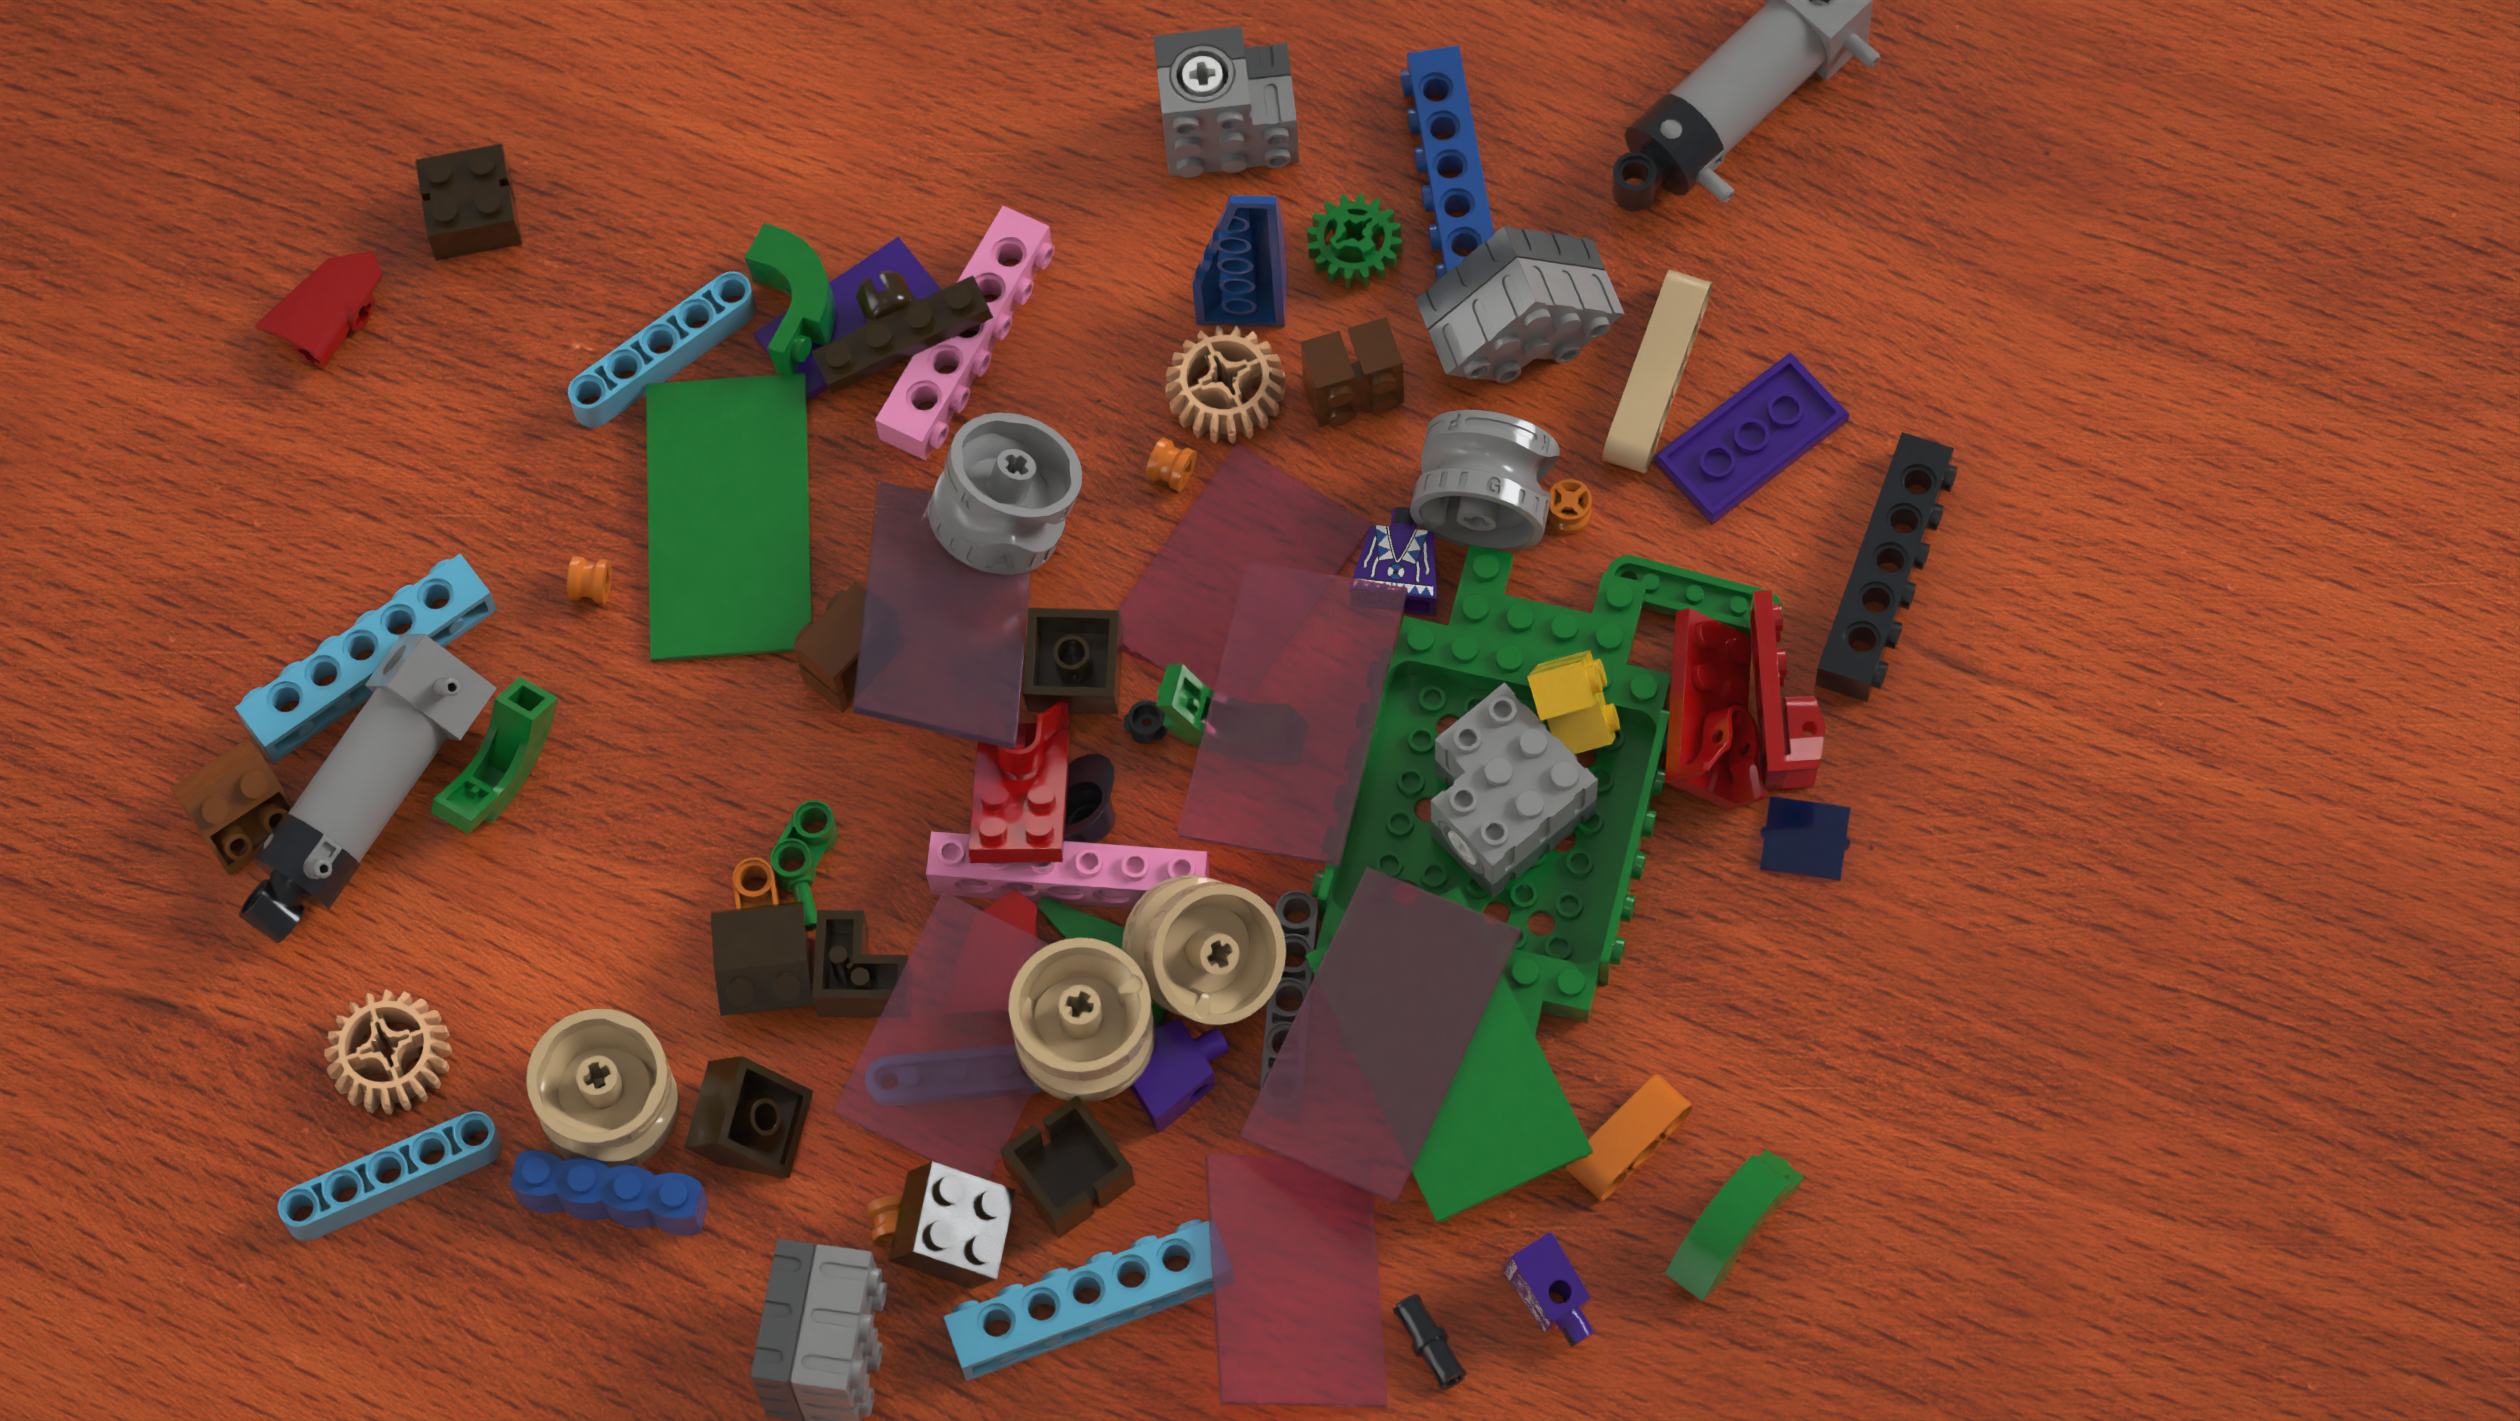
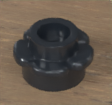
[1124,700,1168,744]

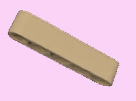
[1602,270,1712,474]

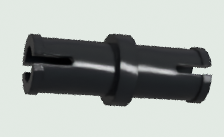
[1393,1294,1467,1390]

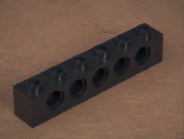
[1815,432,1958,702]

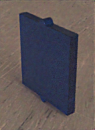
[1760,796,1850,881]

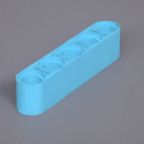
[568,272,756,428]
[278,1111,502,1241]

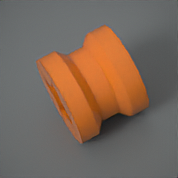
[1145,437,1197,492]
[1547,479,1592,535]
[567,556,612,604]
[866,1195,903,1247]

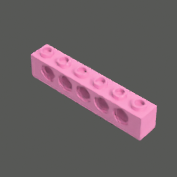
[875,205,1055,461]
[926,831,1210,909]

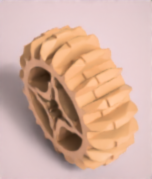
[1165,325,1286,444]
[325,989,452,1115]

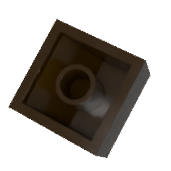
[711,901,814,1016]
[684,1056,813,1178]

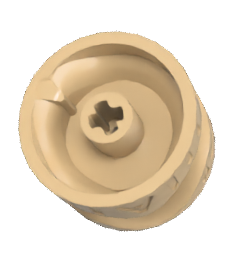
[1122,875,1286,1025]
[1008,938,1155,1103]
[526,1009,679,1169]

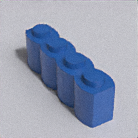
[510,1150,708,1236]

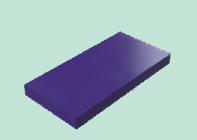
[754,236,941,402]
[1654,352,1849,525]

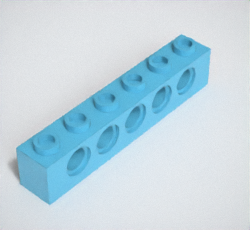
[235,554,497,764]
[943,1219,1234,1381]

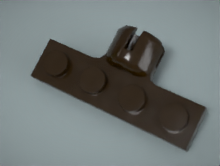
[812,271,993,394]

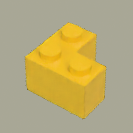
[1527,650,1620,754]

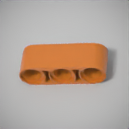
[1565,1074,1693,1201]

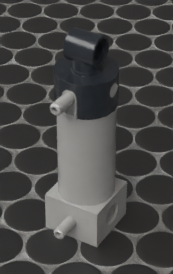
[1612,0,1880,211]
[239,634,497,943]

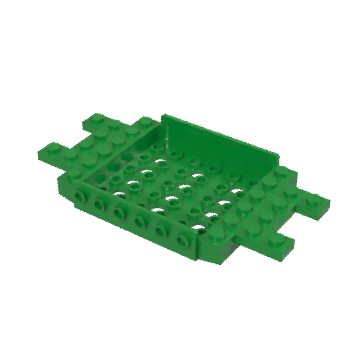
[1311,544,1671,1055]

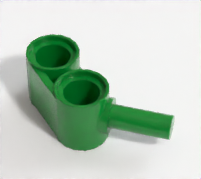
[770,800,838,931]

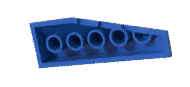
[1192,195,1287,327]

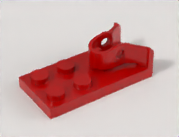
[1749,590,1826,791]
[1665,608,1768,810]
[969,701,1071,863]

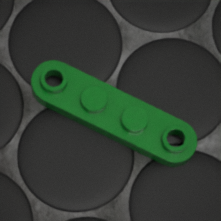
[1606,555,1784,636]

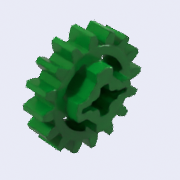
[1307,193,1402,288]

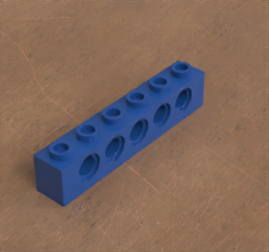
[1400,45,1494,280]

